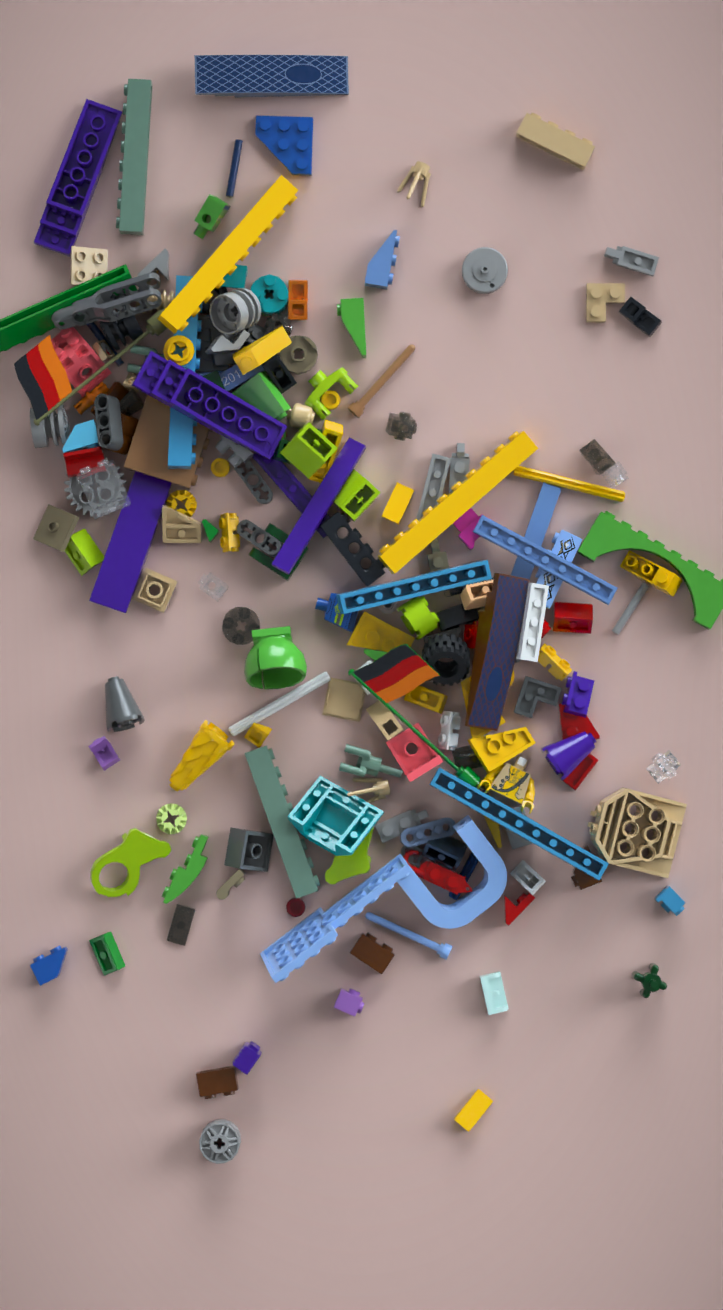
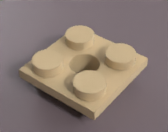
[133,568,178,613]

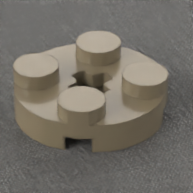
[280,335,318,374]

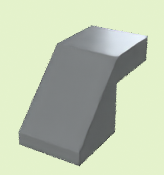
[205,330,250,354]

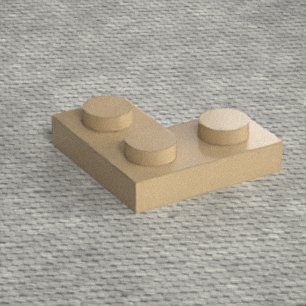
[586,283,625,323]

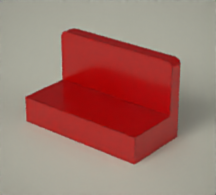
[63,447,106,478]
[553,602,593,634]

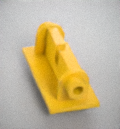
[219,513,240,553]
[538,643,572,681]

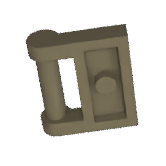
[216,869,245,900]

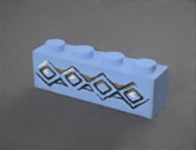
[535,530,583,609]

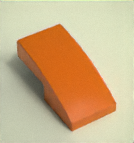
[288,280,308,320]

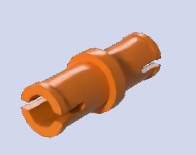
[73,381,109,415]

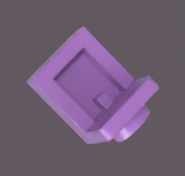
[88,736,120,771]

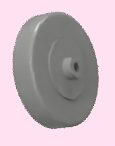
[462,247,508,294]

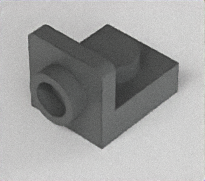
[243,325,268,346]

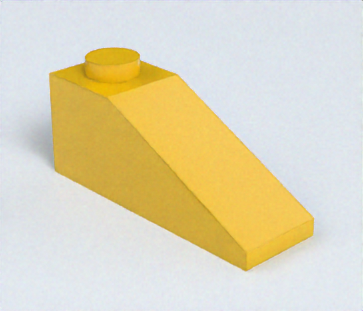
[232,326,292,375]
[307,420,343,483]

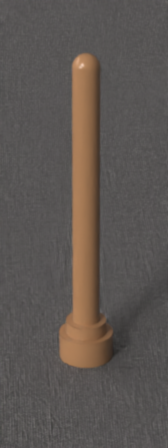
[348,344,415,418]

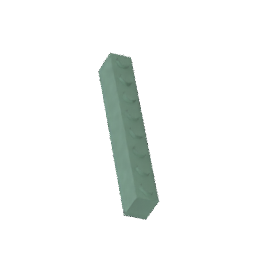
[116,79,152,235]
[245,746,321,899]

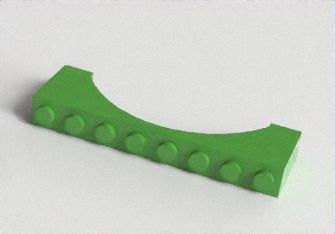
[577,511,723,630]

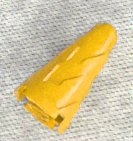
[169,720,235,792]

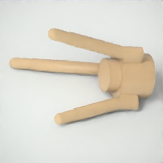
[397,161,431,207]
[347,777,390,803]

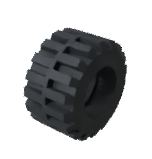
[422,634,470,686]

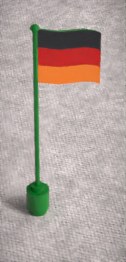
[348,644,481,788]

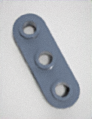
[400,818,456,847]

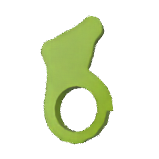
[325,827,374,884]
[90,828,171,897]

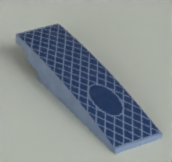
[194,55,349,98]

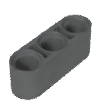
[94,394,123,451]

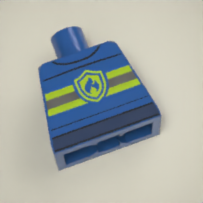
[315,593,358,632]

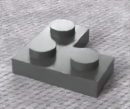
[514,676,562,718]

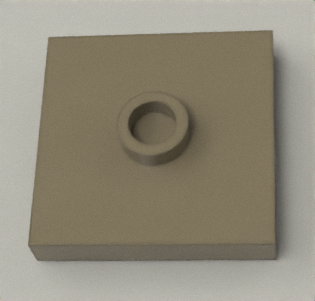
[33,504,80,552]

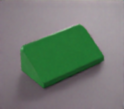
[89,932,125,976]

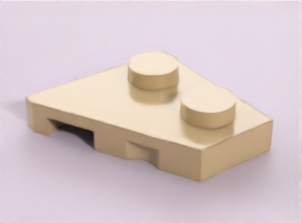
[162,505,202,543]

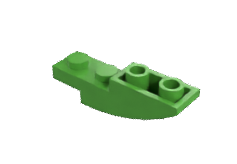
[162,834,209,904]

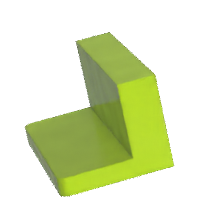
[65,528,104,576]

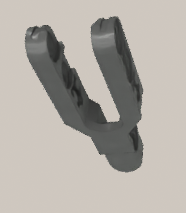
[52,273,162,329]

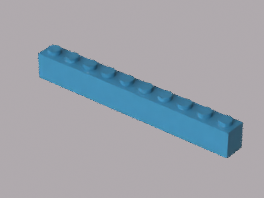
[168,275,202,470]
[429,767,609,880]

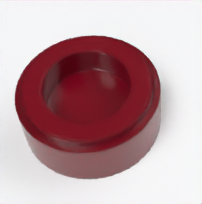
[286,898,306,917]

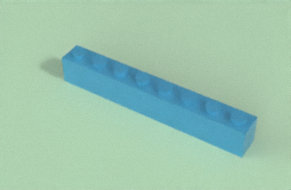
[336,560,492,614]

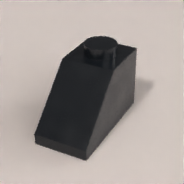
[421,836,468,872]

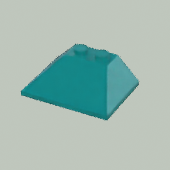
[287,775,384,856]

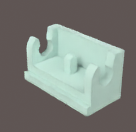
[480,971,509,1015]

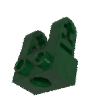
[249,523,309,581]

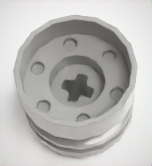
[209,288,261,334]
[30,404,70,448]
[199,1119,241,1164]

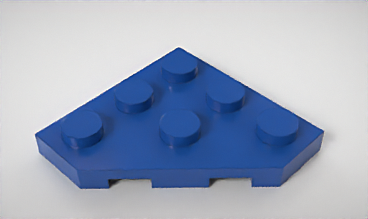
[255,115,313,176]

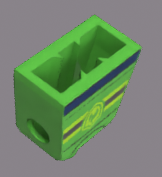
[193,194,231,239]

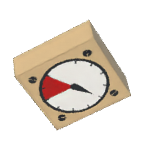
[92,340,115,361]

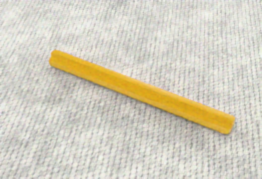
[513,466,625,502]

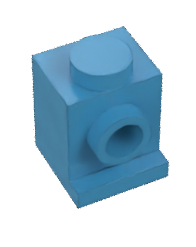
[654,886,685,916]

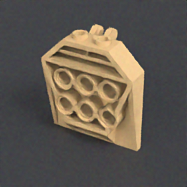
[587,787,687,878]

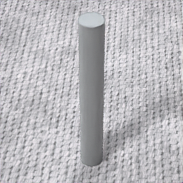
[612,583,649,635]

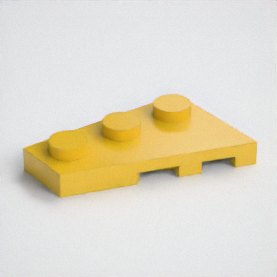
[347,611,415,652]

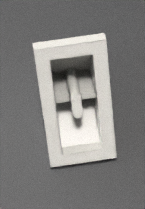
[510,860,546,895]

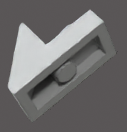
[137,249,169,282]

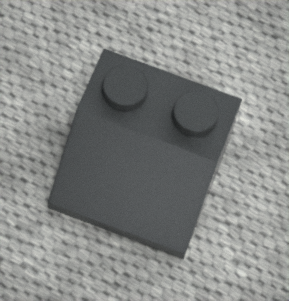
[224,827,274,872]

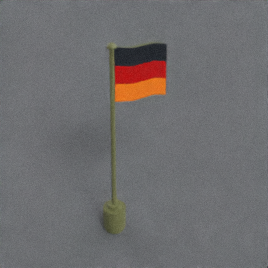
[14,308,168,426]

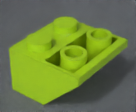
[280,422,337,479]
[333,469,380,522]

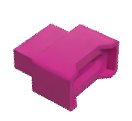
[453,508,483,550]

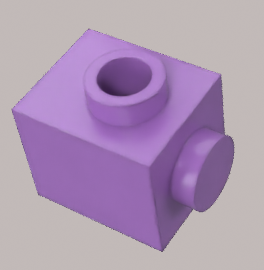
[334,988,364,1016]

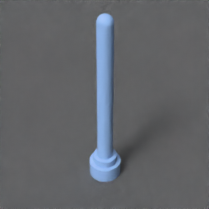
[365,912,452,960]

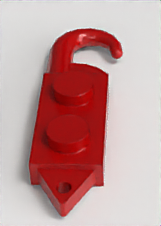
[403,850,473,895]

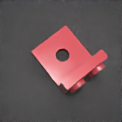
[51,327,112,397]
[385,723,443,782]

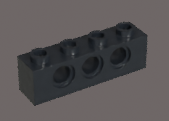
[319,512,385,587]

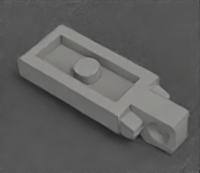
[604,246,659,277]
[449,443,470,493]
[375,809,429,843]

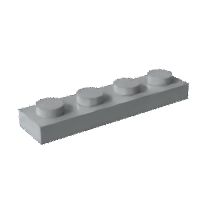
[417,454,451,520]

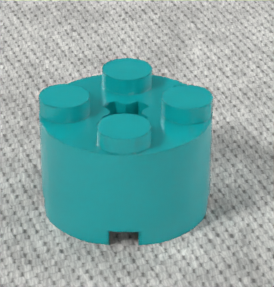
[250,274,289,316]

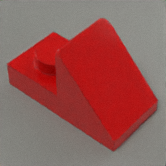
[504,892,535,926]

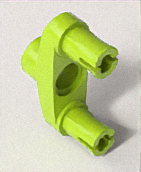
[304,367,358,421]

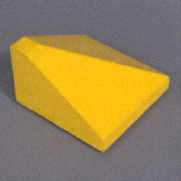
[244,723,272,748]

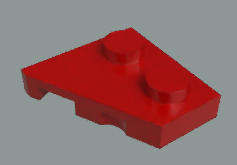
[559,704,600,740]

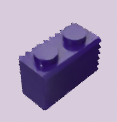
[232,1041,262,1075]

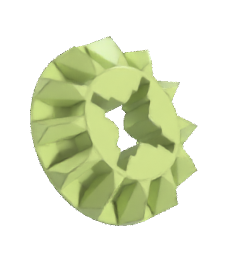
[156,803,187,834]

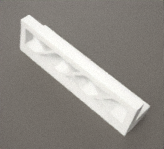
[516,583,549,662]

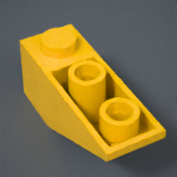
[620,550,683,597]

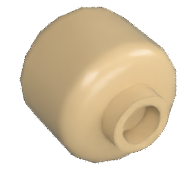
[286,403,315,429]

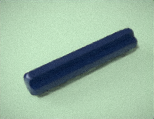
[449,852,479,900]

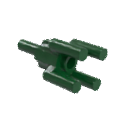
[632,963,667,998]

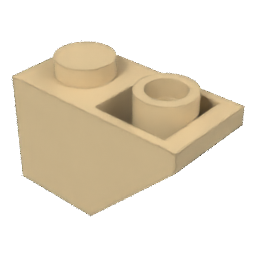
[366,700,404,740]

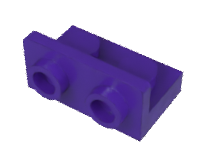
[562,671,594,718]

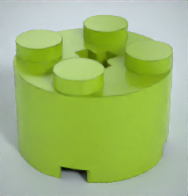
[397,596,439,640]

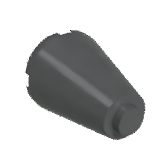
[105,676,145,732]

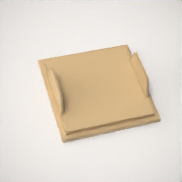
[322,677,366,722]

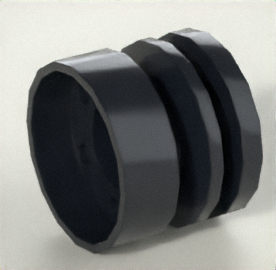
[100,305,143,351]

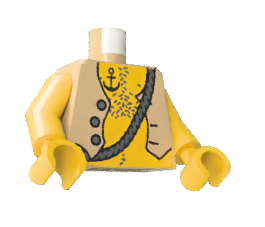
[477,756,535,814]

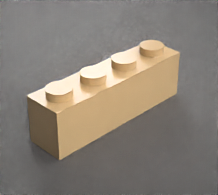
[516,113,595,171]

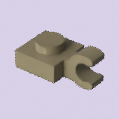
[427,539,449,572]

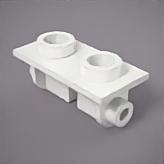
[438,711,461,751]

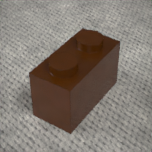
[350,932,395,974]
[196,1066,239,1099]

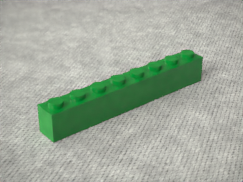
[0,264,137,352]

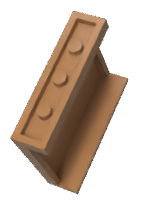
[124,394,213,490]

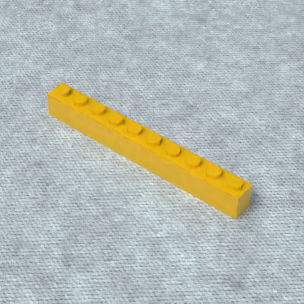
[157,175,298,334]
[377,431,538,574]

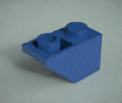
[30,946,68,986]

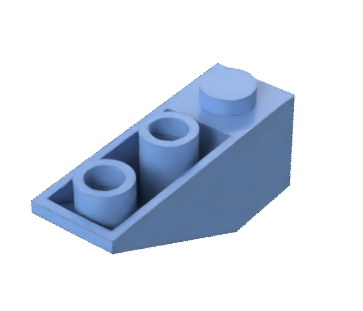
[365,230,400,290]

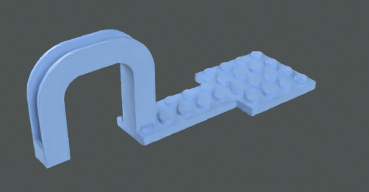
[260,815,507,983]

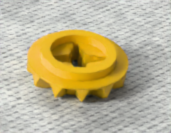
[163,335,194,366]
[166,490,197,517]

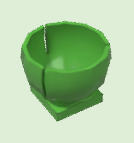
[244,626,307,689]

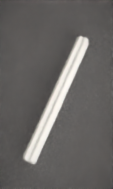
[228,672,331,736]

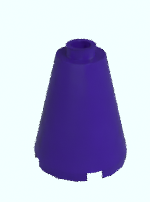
[541,731,596,781]

